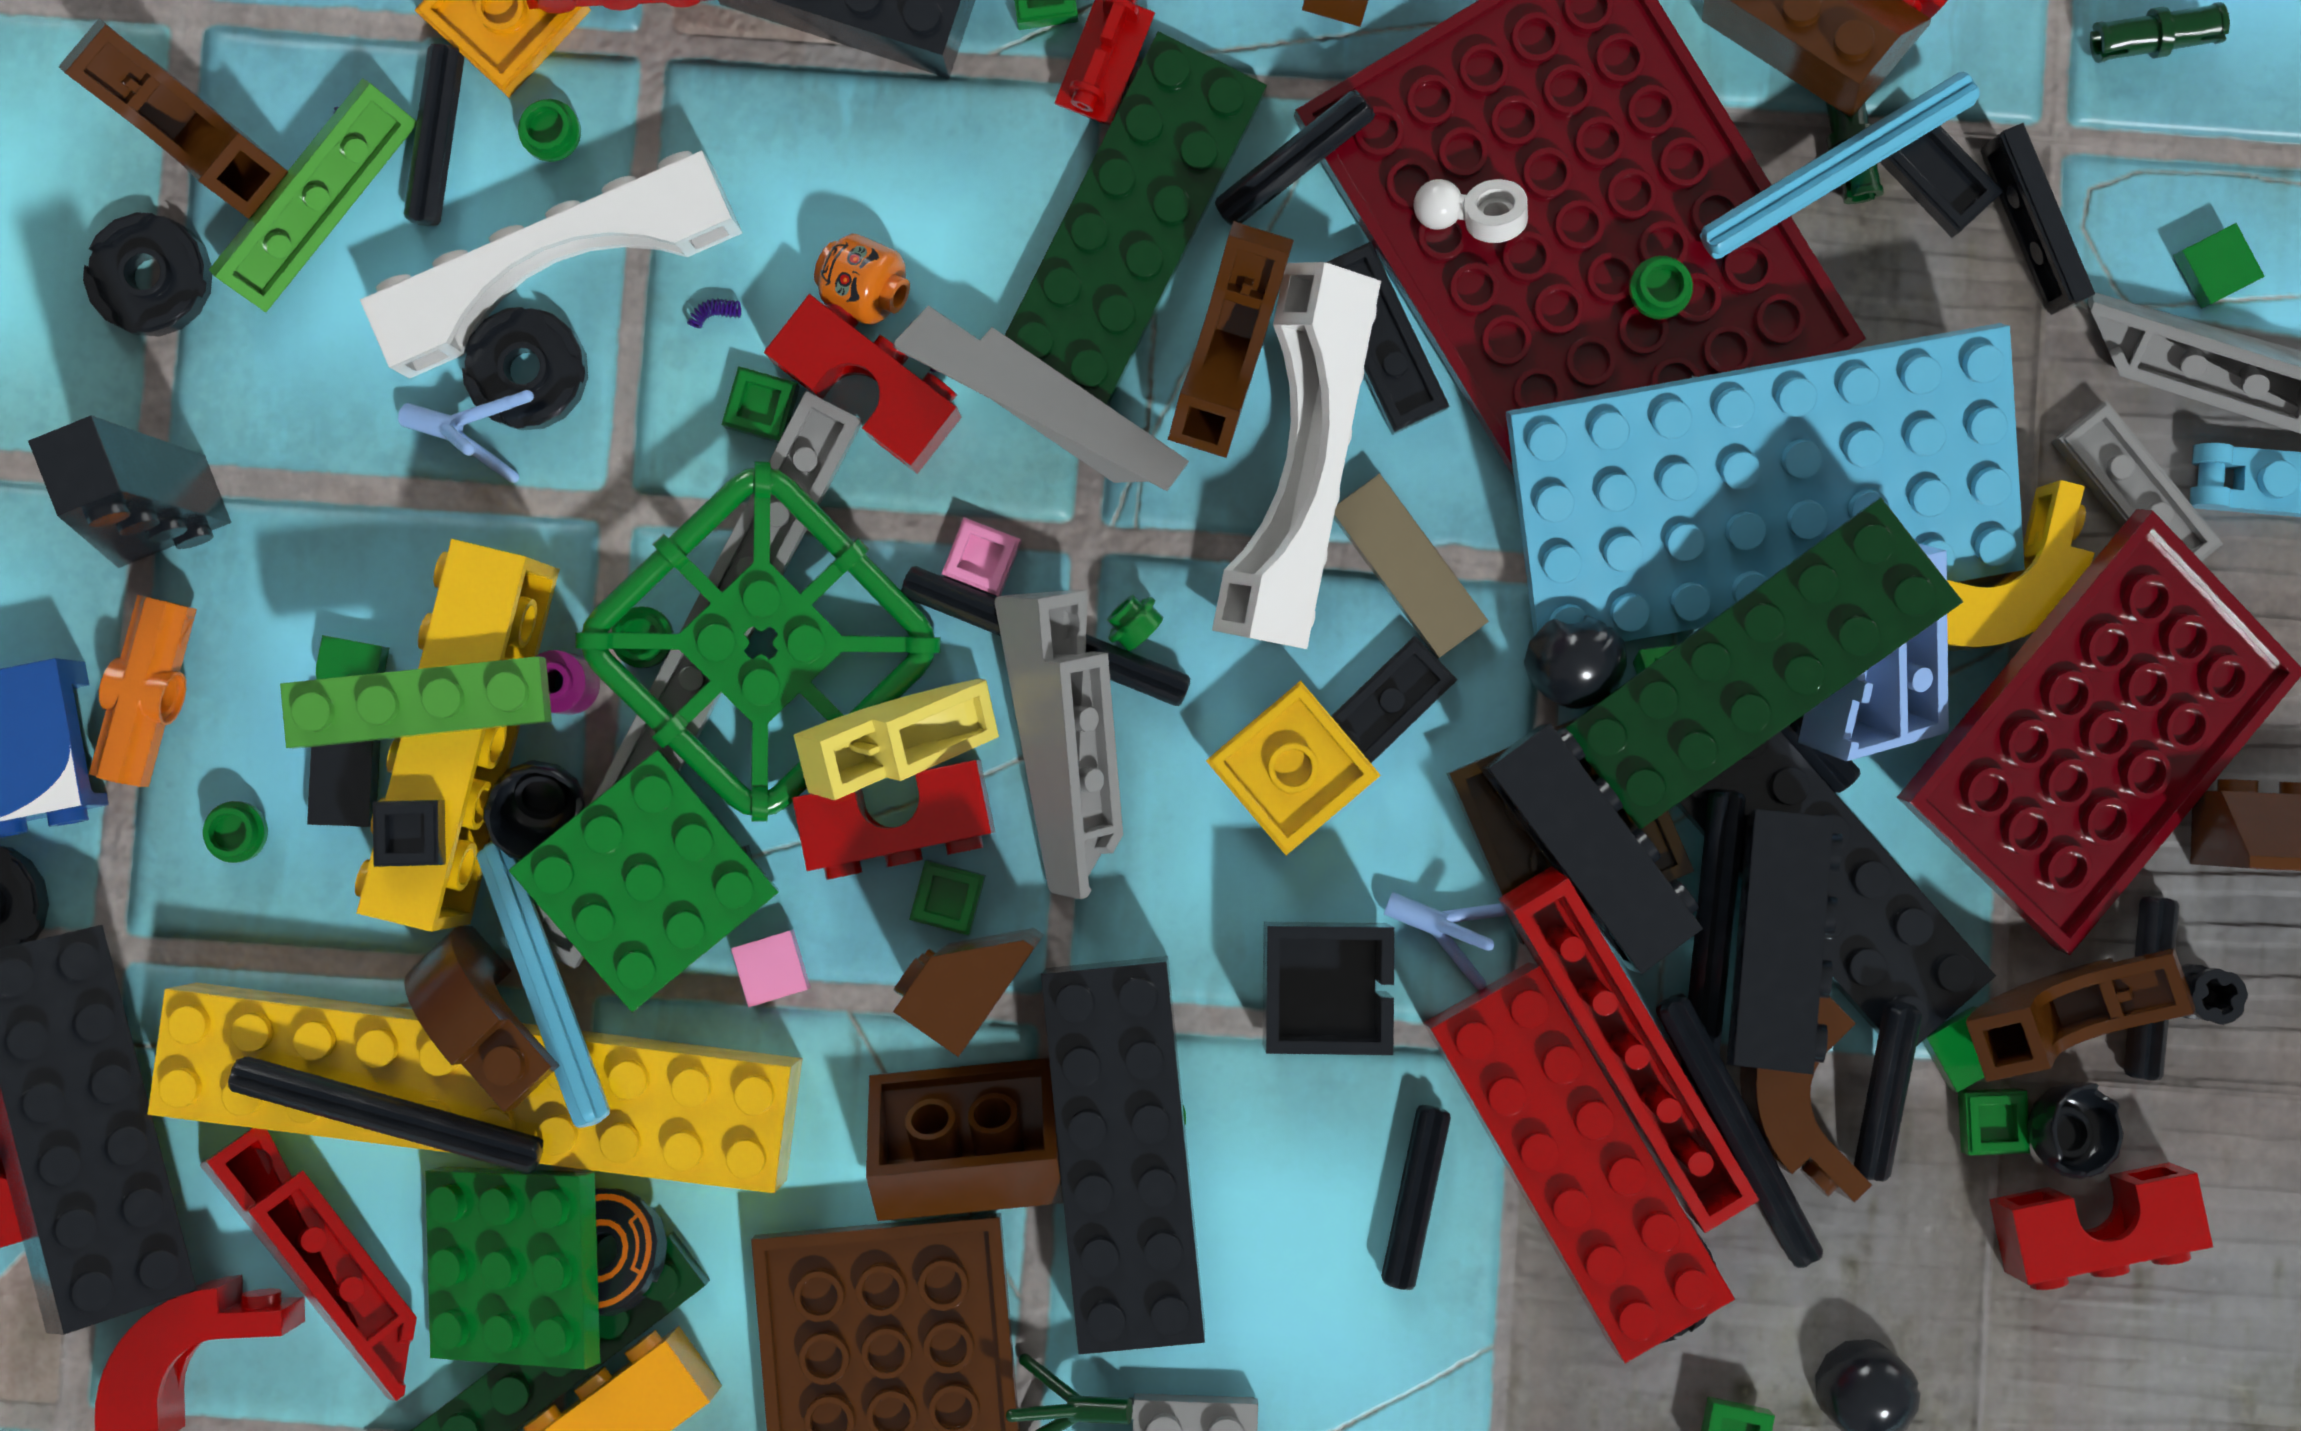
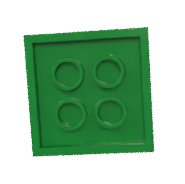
[508,748,779,1013]
[425,1167,600,1370]

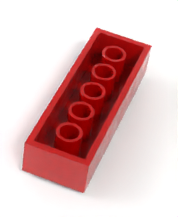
[1423,962,1735,1364]

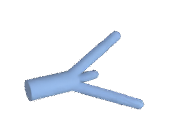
[398,390,534,483]
[1384,892,1507,990]

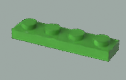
[209,78,417,313]
[280,656,552,749]

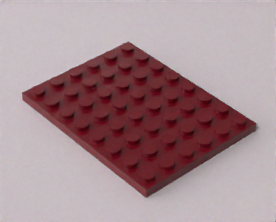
[1294,0,1866,478]

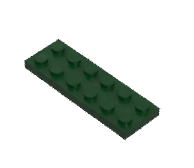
[1005,31,1267,406]
[1565,497,1963,829]

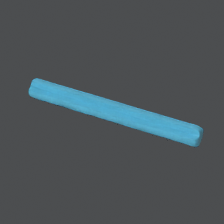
[1700,72,1980,259]
[477,842,610,1128]

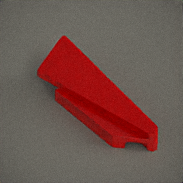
[200,1128,417,1401]

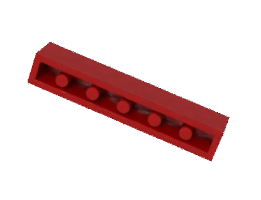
[1498,866,1760,1233]

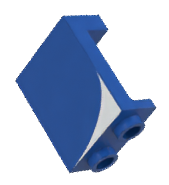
[0,658,109,838]

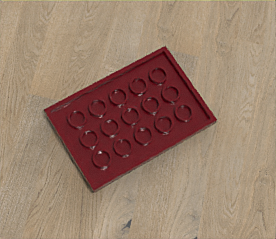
[1896,509,2301,955]

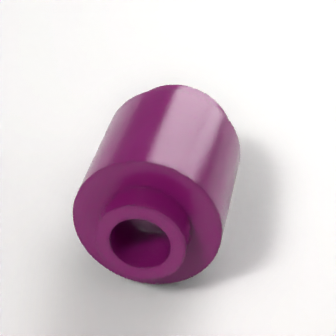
[535,650,600,715]

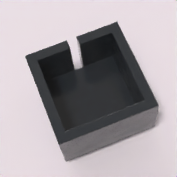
[1262,922,1394,1055]

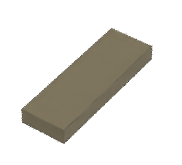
[1333,473,1489,659]

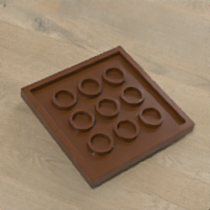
[751,1213,1020,1431]

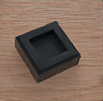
[373,800,446,867]

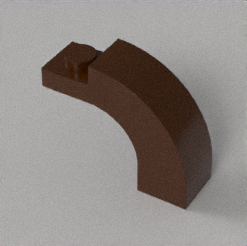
[58,19,288,219]
[1168,221,1294,458]
[404,926,560,1112]
[1966,948,2195,1082]
[1740,996,1872,1203]

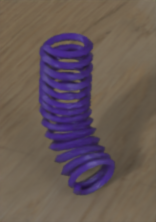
[687,298,741,329]

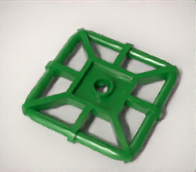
[575,461,941,822]

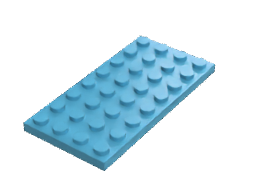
[1506,323,2025,642]

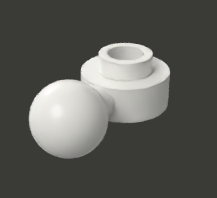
[1414,179,1528,243]

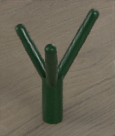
[1005,1353,1133,1431]

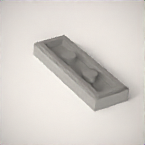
[2051,401,2223,562]

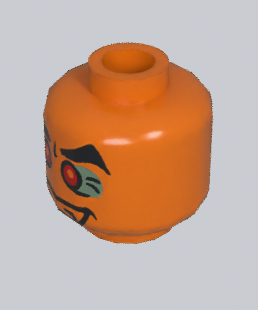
[814,234,910,325]

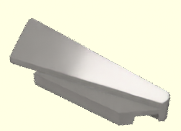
[2087,292,2301,434]
[893,305,1189,491]
[995,590,1123,899]

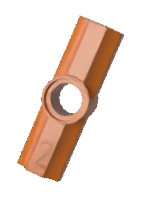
[89,594,197,787]

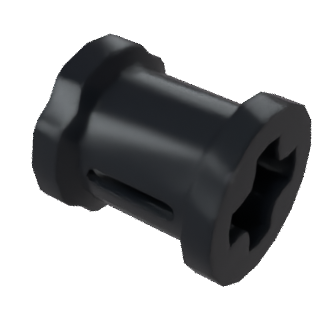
[2181,964,2248,1025]

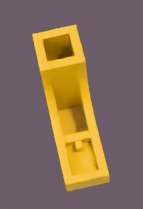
[1947,480,2095,651]

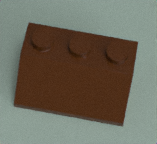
[1702,0,1931,118]
[2190,779,2301,871]
[893,928,1044,1057]
[866,1058,1063,1221]

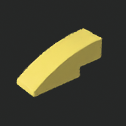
[793,678,999,800]

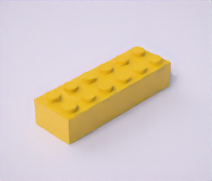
[355,538,560,932]

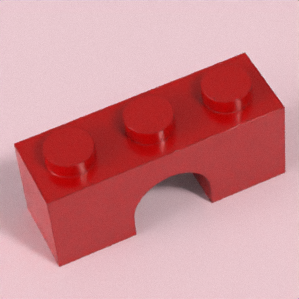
[764,294,962,474]
[792,760,995,880]
[1989,1162,2213,1290]

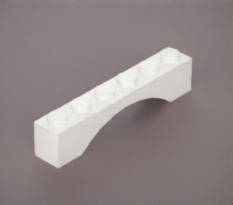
[360,150,743,379]
[1212,262,1381,649]

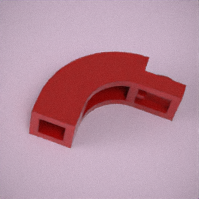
[95,1275,305,1431]

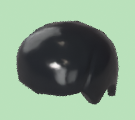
[1524,615,1627,709]
[483,760,585,860]
[2027,1082,2124,1179]
[1815,1339,1921,1431]

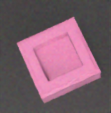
[942,517,1022,597]
[731,929,811,1008]

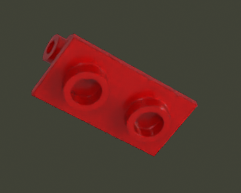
[1054,0,1155,126]

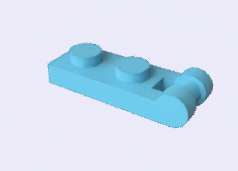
[2189,443,2301,517]

